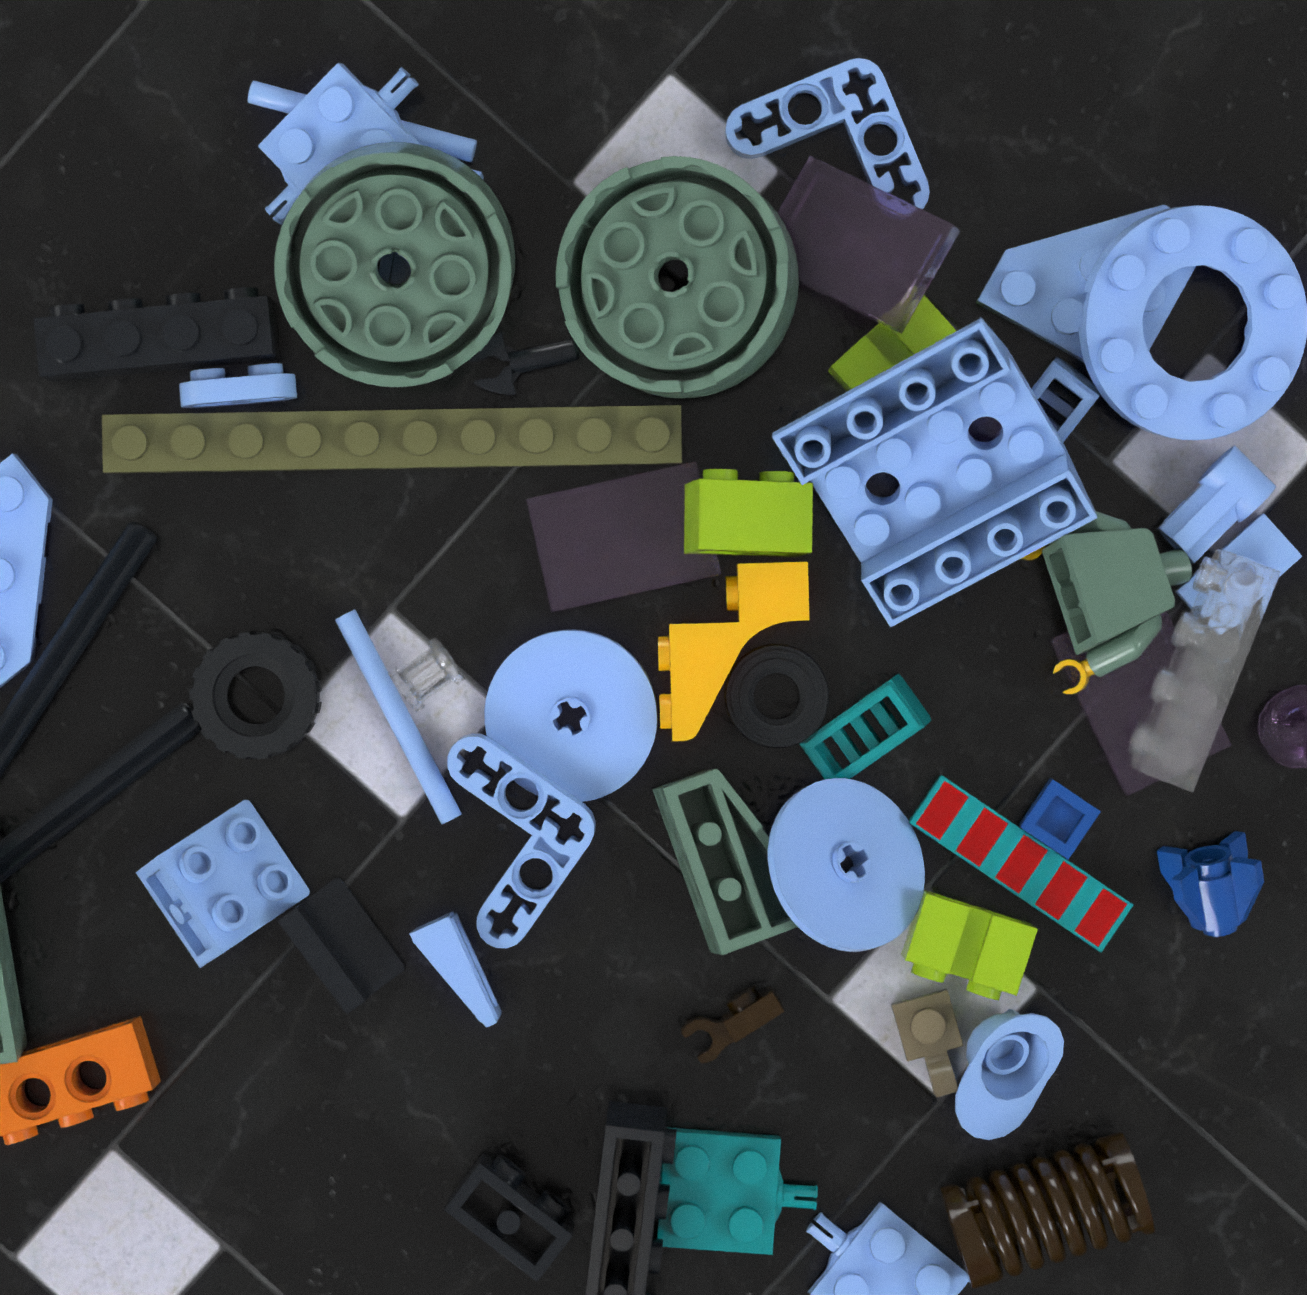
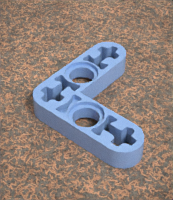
[725,58,930,221]
[447,733,596,949]

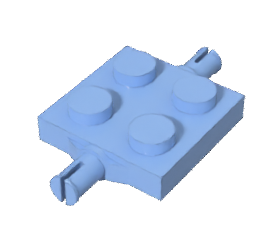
[258,63,421,225]
[806,1202,969,1295]

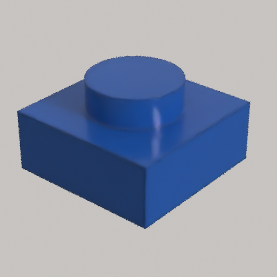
[1018,778,1101,860]

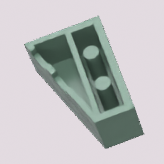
[652,768,798,955]

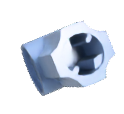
[1157,445,1276,563]

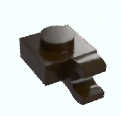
[681,985,785,1064]

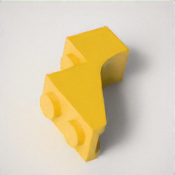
[658,562,810,741]

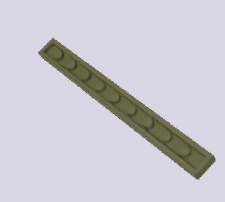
[102,405,682,474]

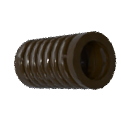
[940,1132,1155,1289]

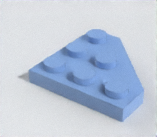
[976,205,1196,363]
[0,453,53,688]

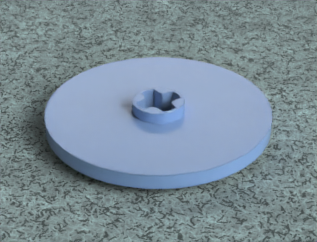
[484,629,658,802]
[768,778,925,952]

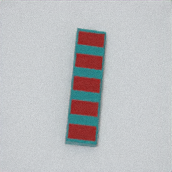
[909,774,1133,953]

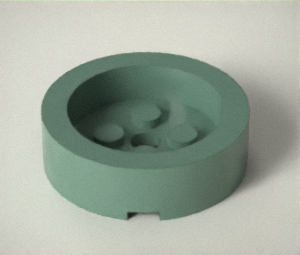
[274,142,515,387]
[556,156,799,399]

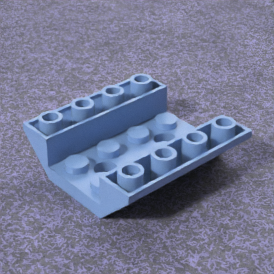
[772,318,1097,627]

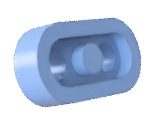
[179,363,297,408]

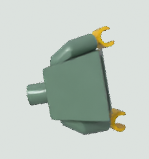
[1021,511,1192,694]

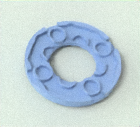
[1079,205,1307,440]

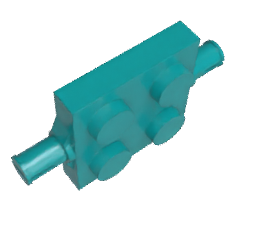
[657,1127,818,1255]

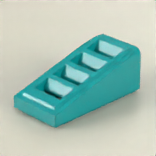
[799,674,931,780]

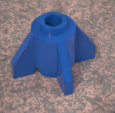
[1157,831,1264,937]

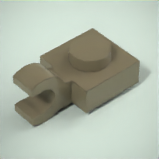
[891,989,963,1098]

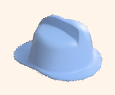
[955,1009,1064,1140]

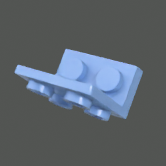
[136,800,310,968]

